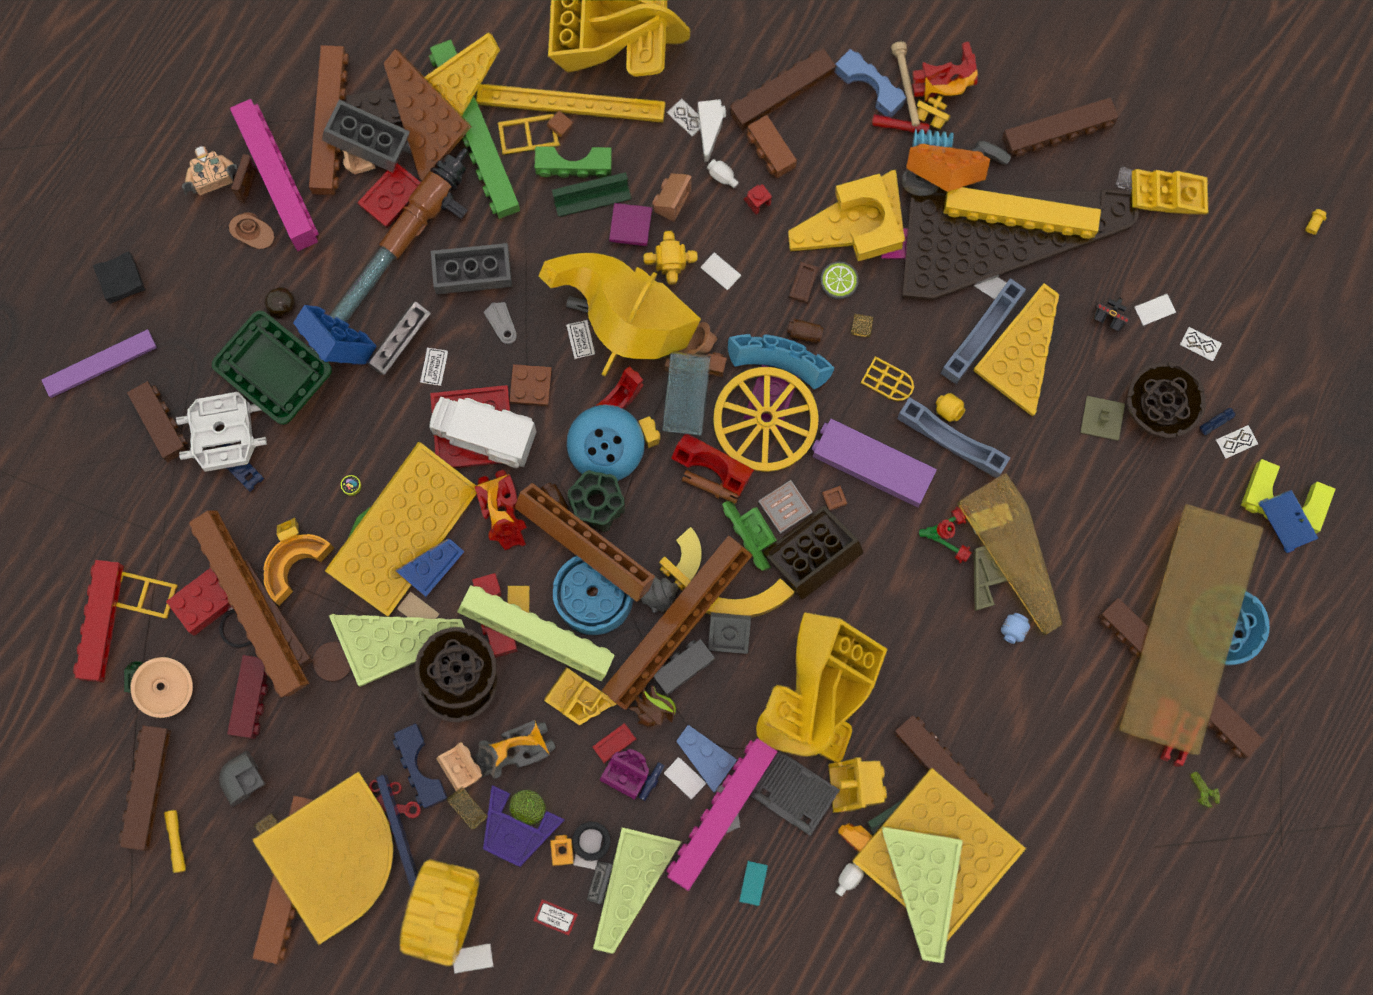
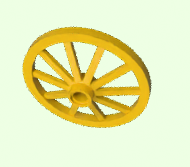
[713,367,818,472]

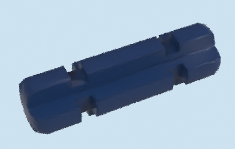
[1200,408,1236,435]

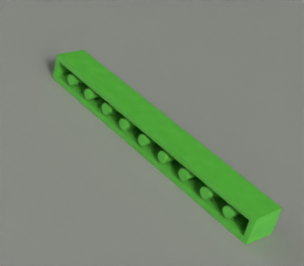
[429,40,520,219]

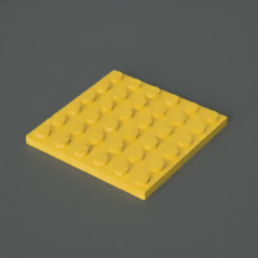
[852,768,1026,941]

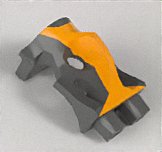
[474,720,556,779]

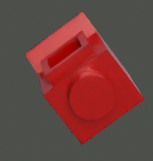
[744,184,772,215]

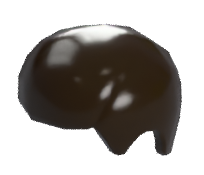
[265,287,295,318]

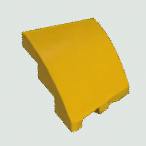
[544,667,616,725]

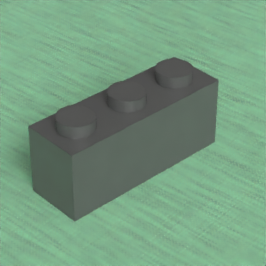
[653,639,715,696]

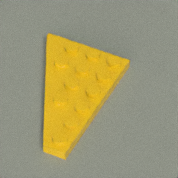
[788,170,904,251]

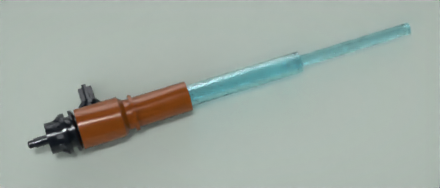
[310,148,468,353]

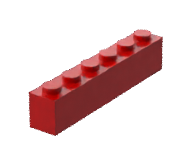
[73,560,124,683]

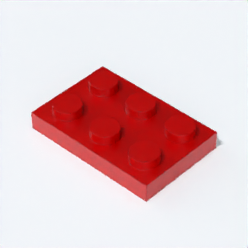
[357,163,420,228]

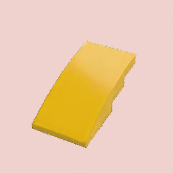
[1132,169,1208,214]

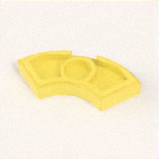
[676,527,701,581]

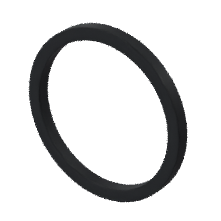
[219,609,252,648]

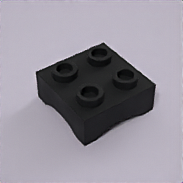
[93,251,146,304]

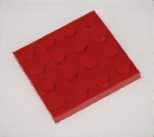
[430,385,510,468]

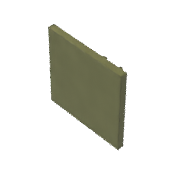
[1080,396,1125,441]

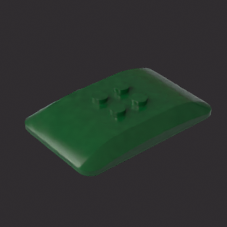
[212,311,332,425]

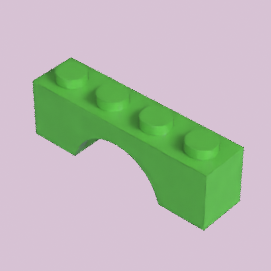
[535,146,612,178]

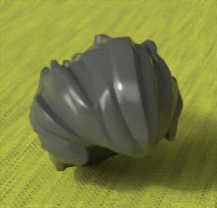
[641,574,678,613]

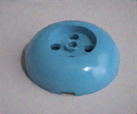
[567,405,645,481]
[1187,585,1269,665]

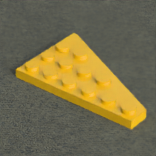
[425,33,500,116]
[973,283,1059,417]

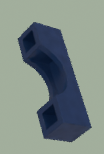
[393,724,449,809]

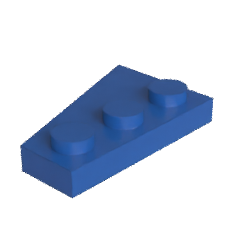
[395,538,464,597]

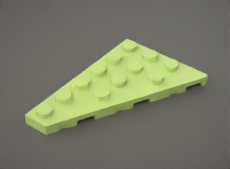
[882,827,962,963]

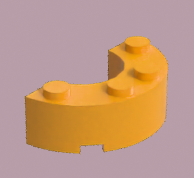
[263,534,334,606]

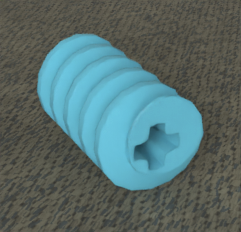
[913,128,953,148]

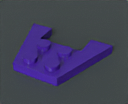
[483,785,565,867]

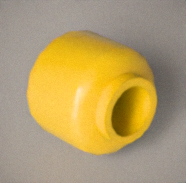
[936,393,965,422]

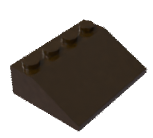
[763,506,864,600]

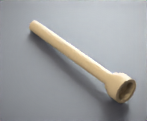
[891,42,920,126]

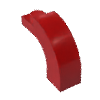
[596,366,644,410]

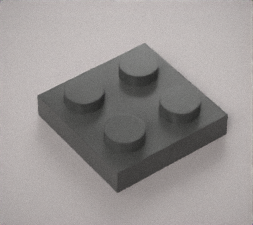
[708,612,751,654]

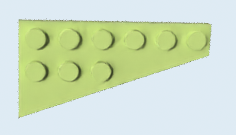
[593,828,681,953]

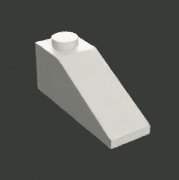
[698,100,726,162]

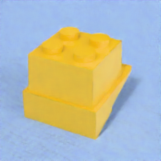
[828,758,887,813]

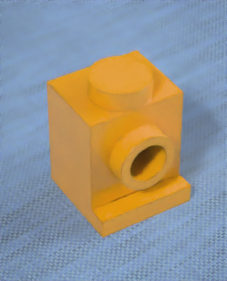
[551,835,574,866]

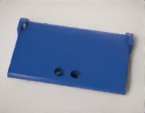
[1258,490,1318,553]

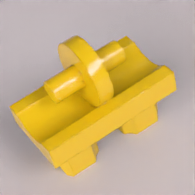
[917,95,950,130]

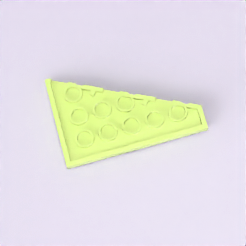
[329,614,465,687]

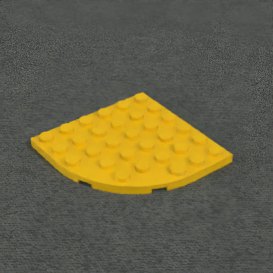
[253,772,393,944]

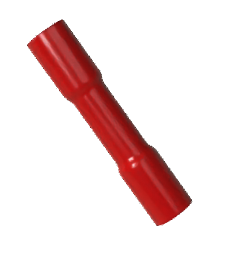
[872,114,930,135]

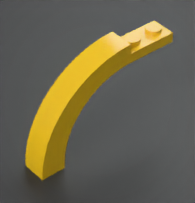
[659,557,795,618]

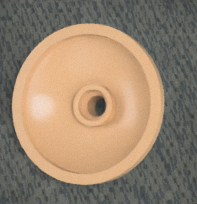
[130,657,193,718]

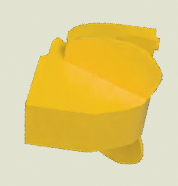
[539,253,701,376]

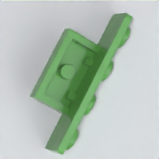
[722,501,777,571]

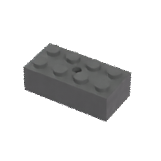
[322,100,410,172]
[431,243,513,295]

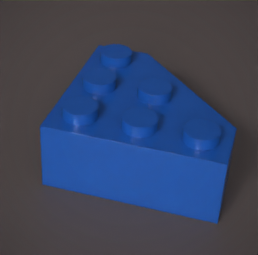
[293,305,377,364]

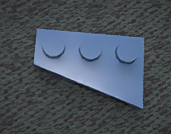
[677,725,737,793]

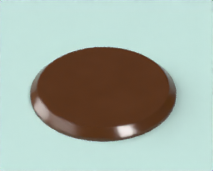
[313,642,351,681]

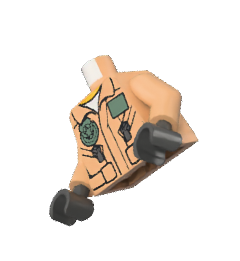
[182,147,238,195]

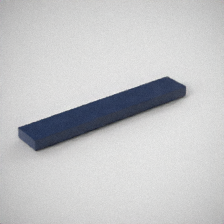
[376,774,418,892]

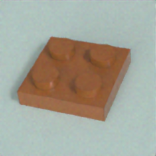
[510,364,552,406]

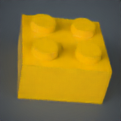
[639,416,661,448]

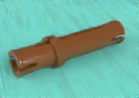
[682,470,739,504]

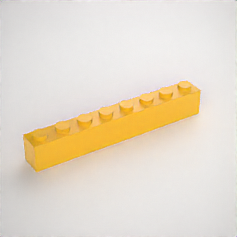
[944,187,1101,239]

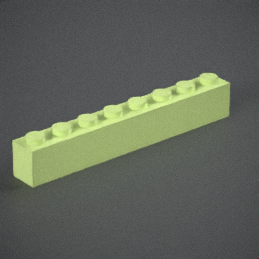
[458,585,615,681]

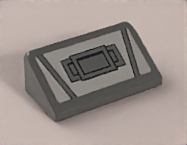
[587,861,613,904]

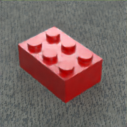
[166,568,232,636]

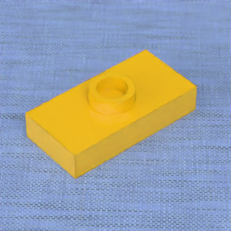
[277,518,299,541]

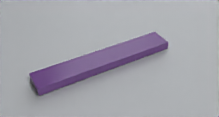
[42,329,157,398]

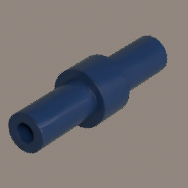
[638,762,665,801]

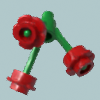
[919,507,972,563]

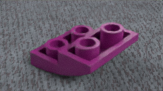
[609,203,652,246]

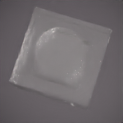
[1115,167,1133,191]

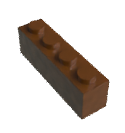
[127,381,188,462]

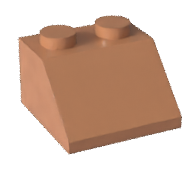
[652,174,692,222]

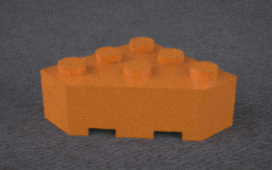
[906,144,990,192]

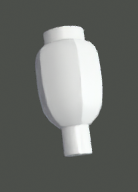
[707,159,739,188]
[835,863,864,896]

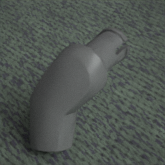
[971,141,1011,165]

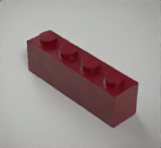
[227,655,268,740]

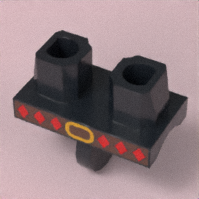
[1094,297,1130,331]

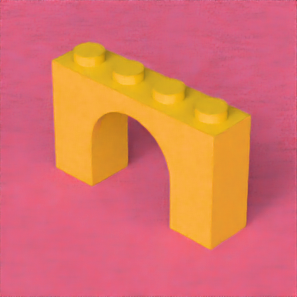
[835,174,905,261]

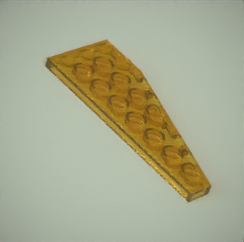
[957,473,1062,636]

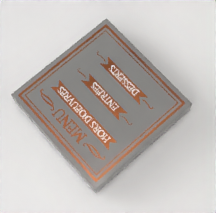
[758,480,812,534]

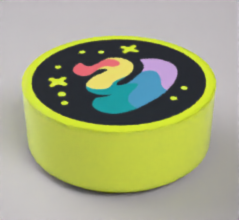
[341,475,361,496]

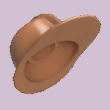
[229,212,274,249]
[676,322,717,361]

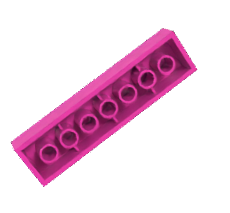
[230,99,319,251]
[667,738,778,891]

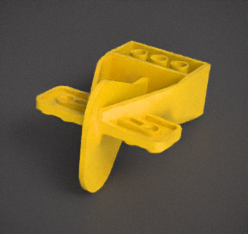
[548,0,690,76]
[756,613,887,762]

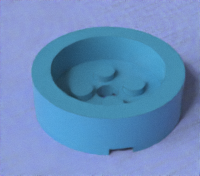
[553,556,634,635]

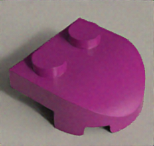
[600,749,649,800]

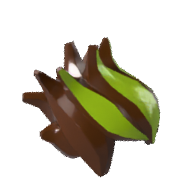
[629,685,676,728]

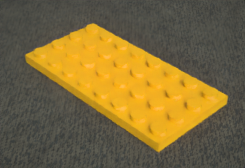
[325,442,477,617]

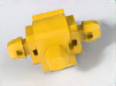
[643,231,697,285]

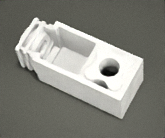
[430,397,537,468]

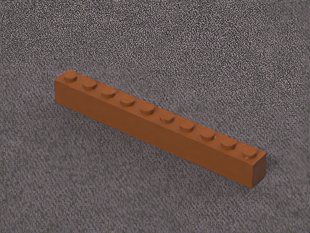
[189,511,309,697]
[602,535,752,710]

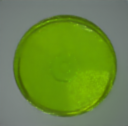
[510,790,545,825]

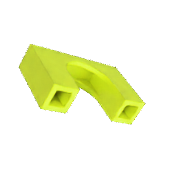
[1241,459,1335,534]

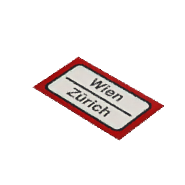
[533,900,577,935]

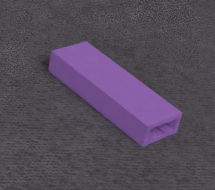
[812,419,937,507]

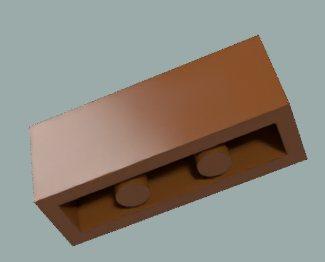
[746,115,797,178]

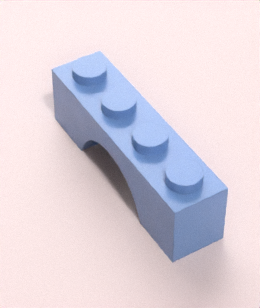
[835,49,906,117]

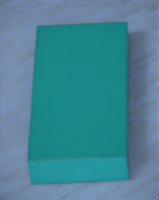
[739,861,768,906]

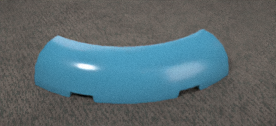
[728,334,834,389]

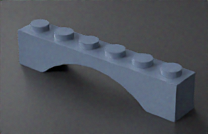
[941,278,1026,384]
[897,397,1010,479]

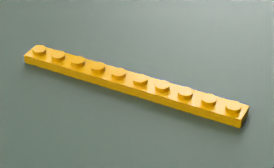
[476,84,665,122]

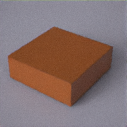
[546,111,573,138]
[822,486,848,511]

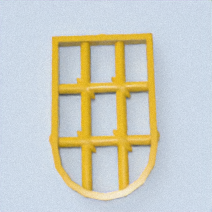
[861,356,914,401]

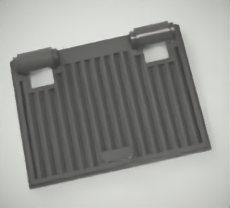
[750,751,840,836]

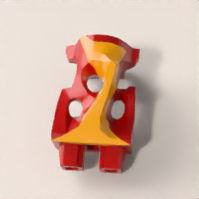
[912,42,978,101]
[475,470,527,550]

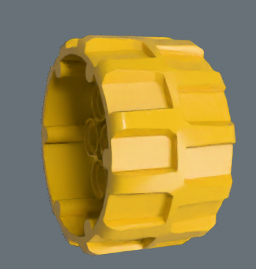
[400,860,479,966]

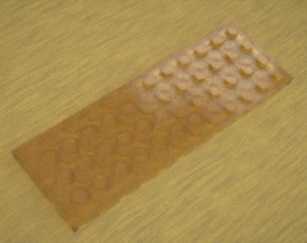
[1119,504,1264,756]

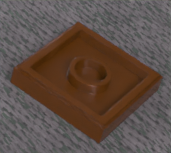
[231,154,257,204]

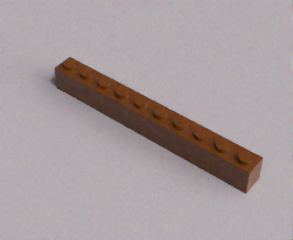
[1098,598,1265,759]

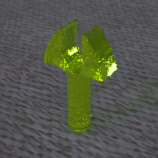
[1191,772,1220,808]

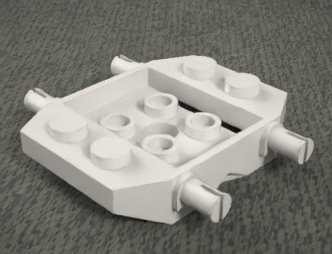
[176,392,267,472]

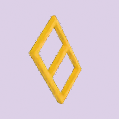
[498,114,559,155]
[116,572,178,619]

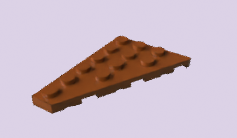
[384,49,472,180]

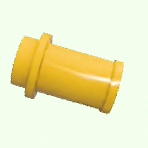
[1305,209,1326,235]

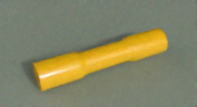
[164,810,186,873]

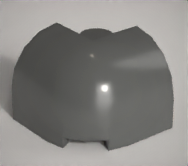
[219,750,265,807]

